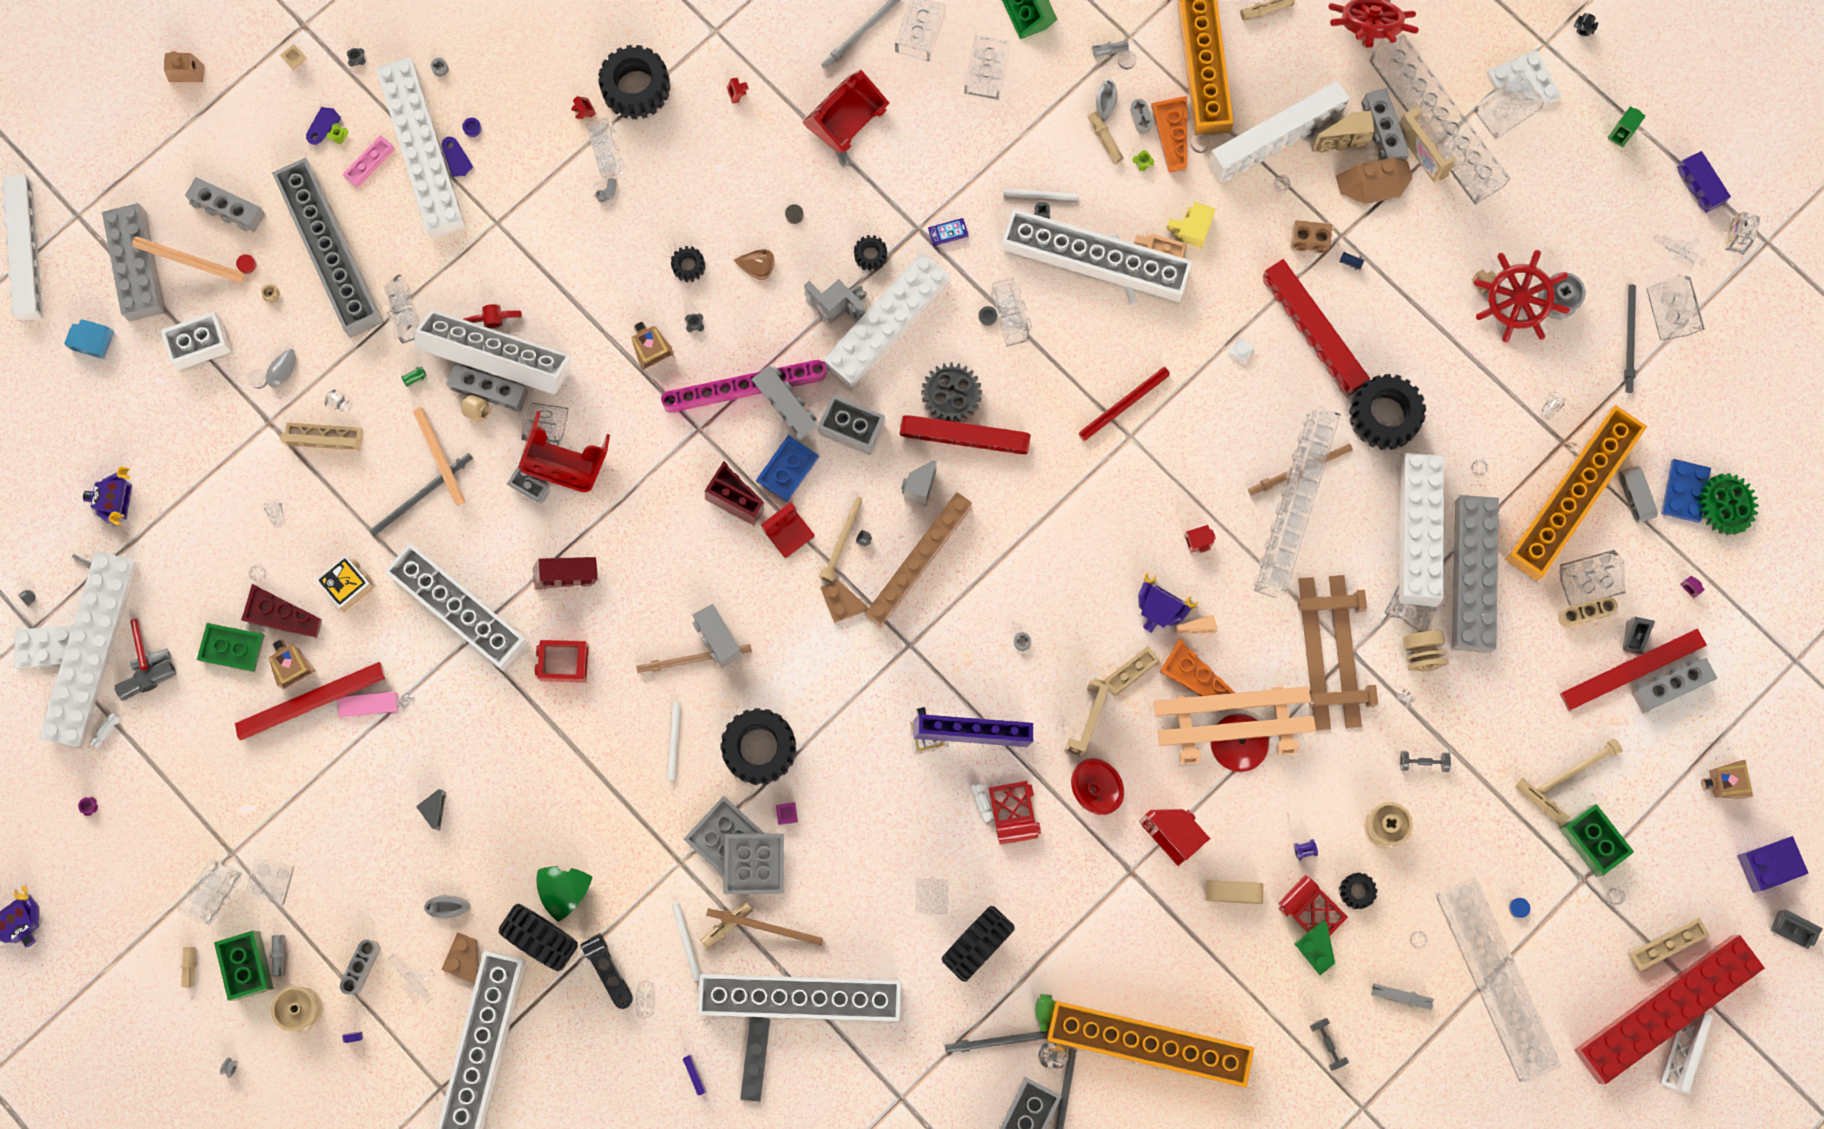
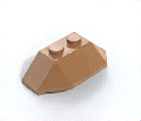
[1336,157,1412,204]

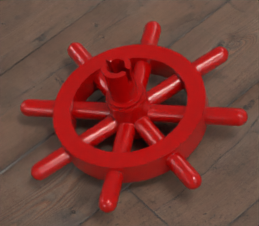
[1328,0,1419,48]
[1473,250,1570,343]

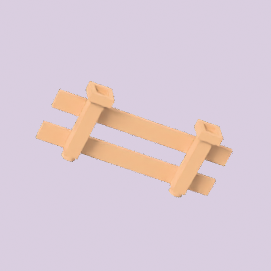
[1153,686,1316,764]

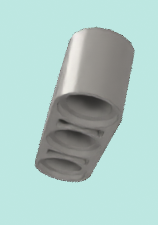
[1619,466,1658,523]
[339,939,380,995]

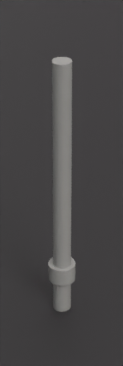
[821,0,900,70]

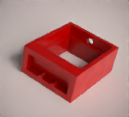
[534,640,589,683]

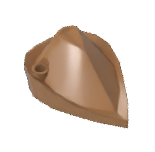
[734,249,775,280]

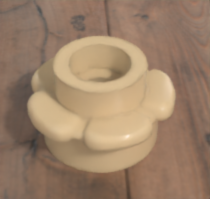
[261,284,280,302]

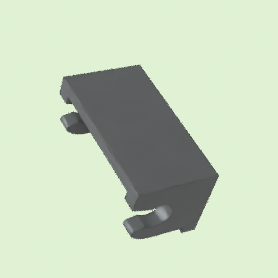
[1770,910,1823,949]

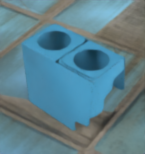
[64,319,114,359]

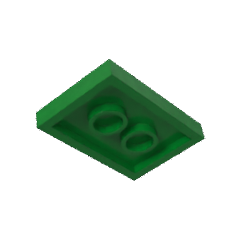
[197,623,265,672]

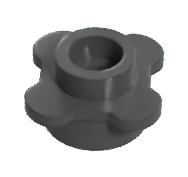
[347,48,366,67]
[685,313,704,333]

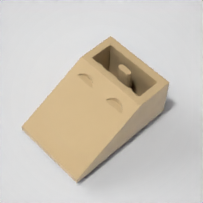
[1312,111,1374,153]

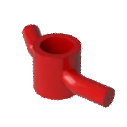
[463,304,522,328]

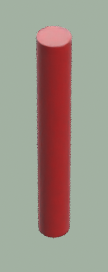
[130,619,148,670]

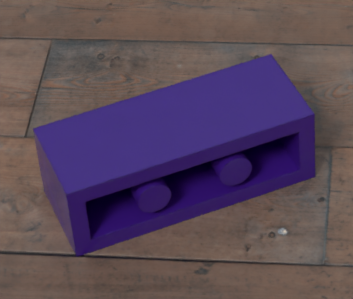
[1677,151,1731,213]

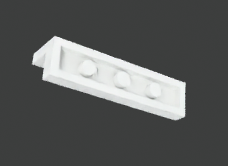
[1659,1013,1713,1093]

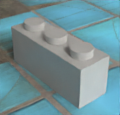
[692,604,742,668]

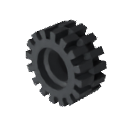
[854,235,887,272]
[671,246,705,282]
[1339,873,1378,909]

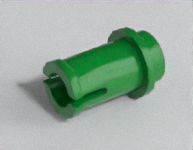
[401,366,427,387]

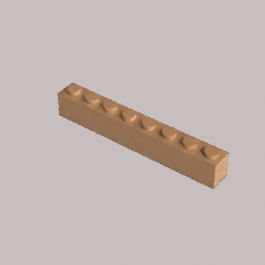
[865,492,972,628]

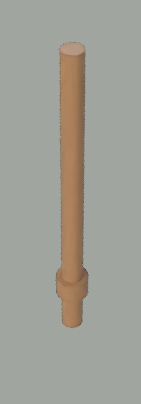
[1248,444,1353,495]
[636,644,752,673]
[706,908,823,946]

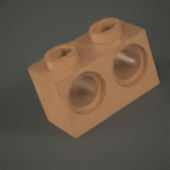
[1290,220,1333,253]

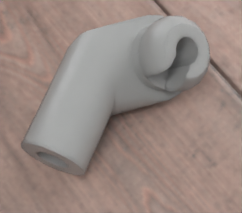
[595,178,617,202]

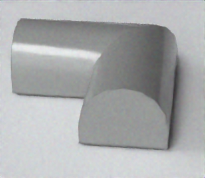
[507,465,550,504]

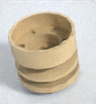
[1402,630,1449,672]

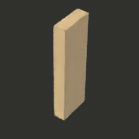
[1103,646,1160,697]

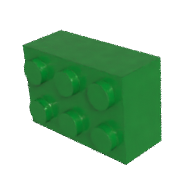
[1559,804,1634,877]
[214,930,274,1001]

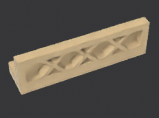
[280,422,363,451]

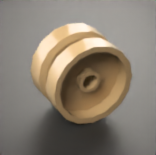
[1364,802,1413,848]
[271,986,323,1032]

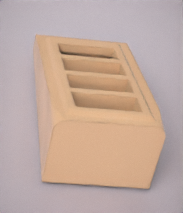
[1174,615,1218,633]

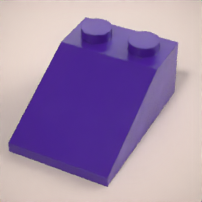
[1737,836,1809,893]

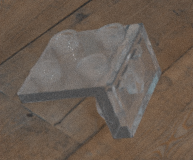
[1384,585,1439,632]

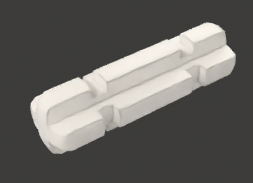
[90,713,121,749]
[971,784,994,822]

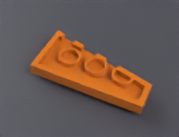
[1151,96,1187,173]
[1160,639,1235,712]

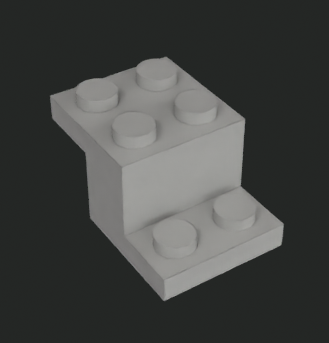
[804,279,865,323]

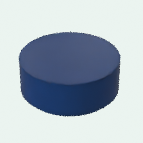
[1509,898,1531,918]

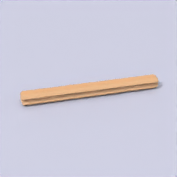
[132,237,244,283]
[413,407,465,505]

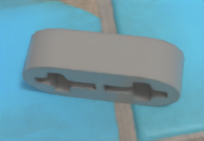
[1130,99,1153,134]

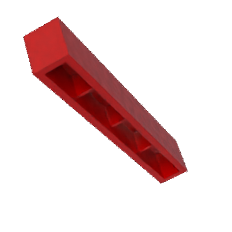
[1262,259,1370,396]

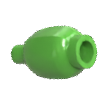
[1035,994,1055,1032]

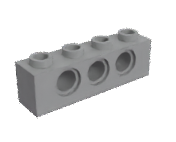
[1361,88,1410,160]
[185,177,265,232]
[446,364,528,413]
[1632,657,1718,713]

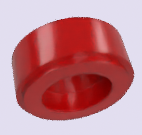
[236,254,256,274]

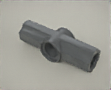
[114,659,176,701]

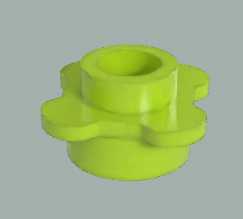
[327,124,349,144]
[1132,150,1155,171]

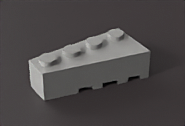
[752,365,817,440]

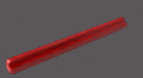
[1079,367,1170,441]

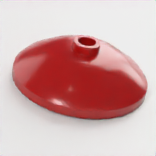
[1210,714,1269,772]
[1071,758,1124,815]

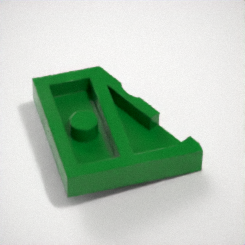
[1294,919,1335,976]

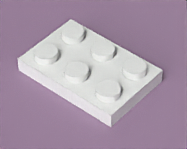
[14,625,73,669]

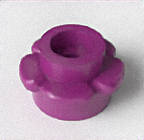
[78,797,98,816]

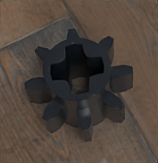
[1574,13,1599,36]

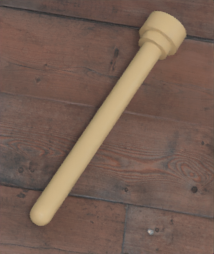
[819,497,862,583]
[1537,739,1623,794]

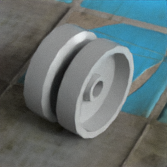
[1538,272,1586,320]

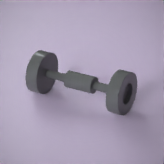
[1400,751,1451,772]
[1309,1018,1349,1071]

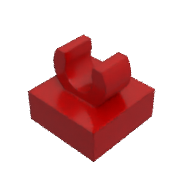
[726,77,749,104]
[571,96,596,119]

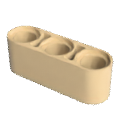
[1558,597,1618,627]
[1206,880,1264,904]

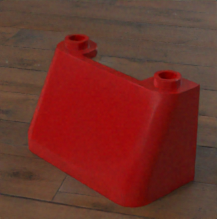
[802,69,890,153]

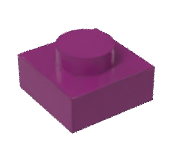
[1680,575,1705,598]
[776,802,798,825]

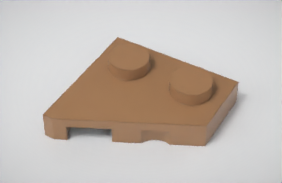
[820,580,868,624]
[441,932,478,983]

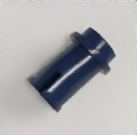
[1339,251,1365,270]

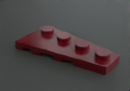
[241,584,322,638]

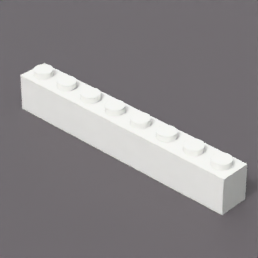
[1,173,43,321]

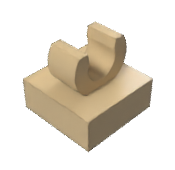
[280,44,307,70]
[1471,269,1496,294]

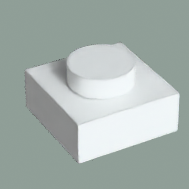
[1228,337,1255,364]

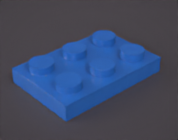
[756,435,820,502]
[1661,459,1711,523]

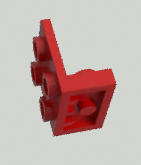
[761,502,815,559]

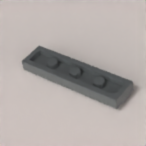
[740,1018,770,1102]

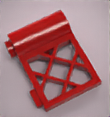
[989,781,1041,845]
[1278,875,1348,936]

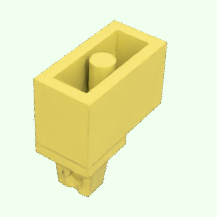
[1166,202,1216,248]

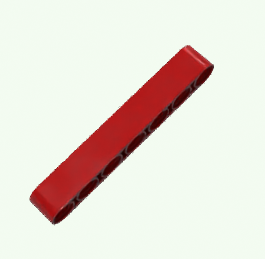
[899,415,1031,455]

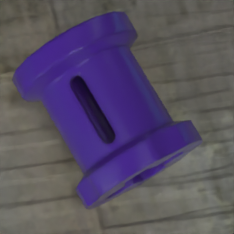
[1294,839,1318,861]

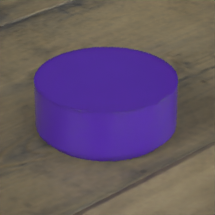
[462,118,482,137]
[342,1031,363,1043]

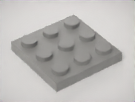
[683,796,764,876]
[723,833,784,894]

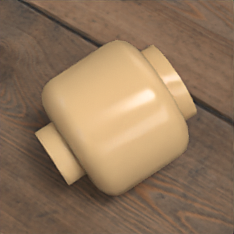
[461,394,490,422]

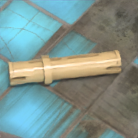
[1240,0,1295,21]
[1087,111,1124,164]
[1515,778,1570,826]
[700,901,753,950]

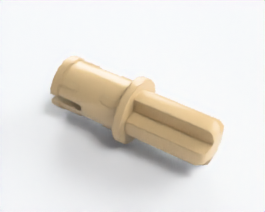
[180,947,197,988]

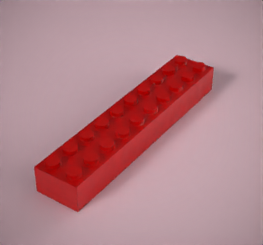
[1574,934,1765,1084]

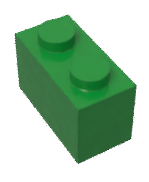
[1607,106,1646,147]

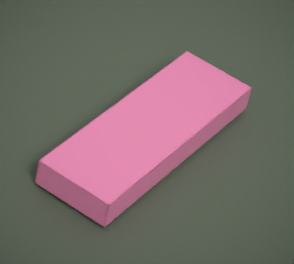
[342,135,395,188]
[338,692,398,717]

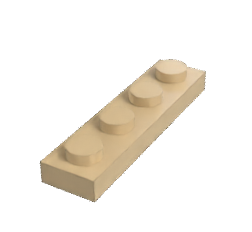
[1628,918,1710,971]

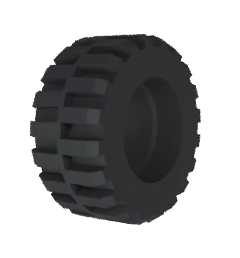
[598,45,671,119]
[1349,374,1426,450]
[720,708,796,785]
[498,903,578,972]
[941,906,1015,982]

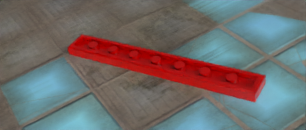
[1560,628,1707,711]
[235,662,386,741]

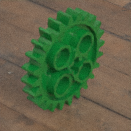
[1697,473,1759,535]

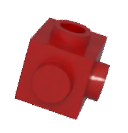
[1184,525,1216,553]

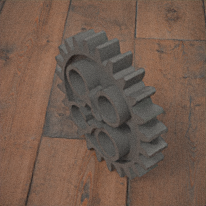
[921,362,982,422]

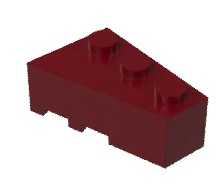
[704,461,764,526]
[533,557,598,590]

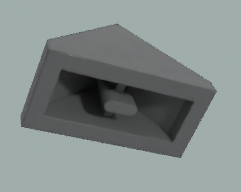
[1623,616,1655,654]
[416,789,446,831]

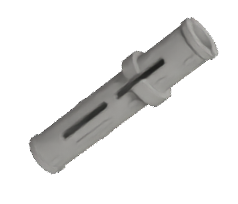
[1371,983,1434,1011]

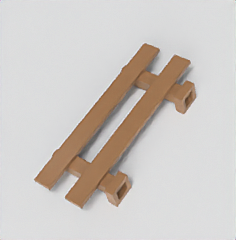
[1298,575,1378,731]

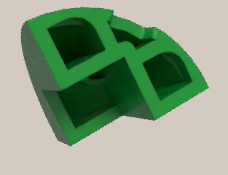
[536,866,593,922]

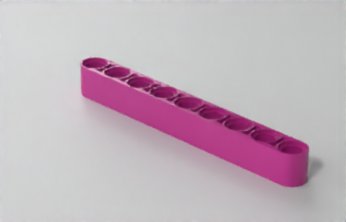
[661,360,827,412]

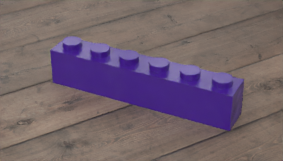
[913,714,1034,747]

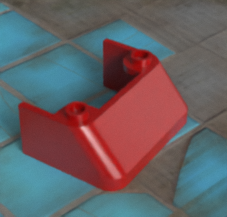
[519,410,610,493]
[1139,809,1211,866]

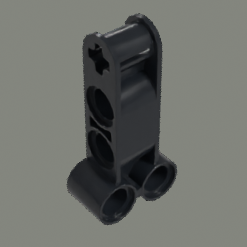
[580,933,633,1009]

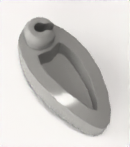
[1096,79,1118,122]
[266,349,296,388]
[424,895,471,918]

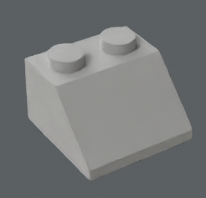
[901,460,937,506]

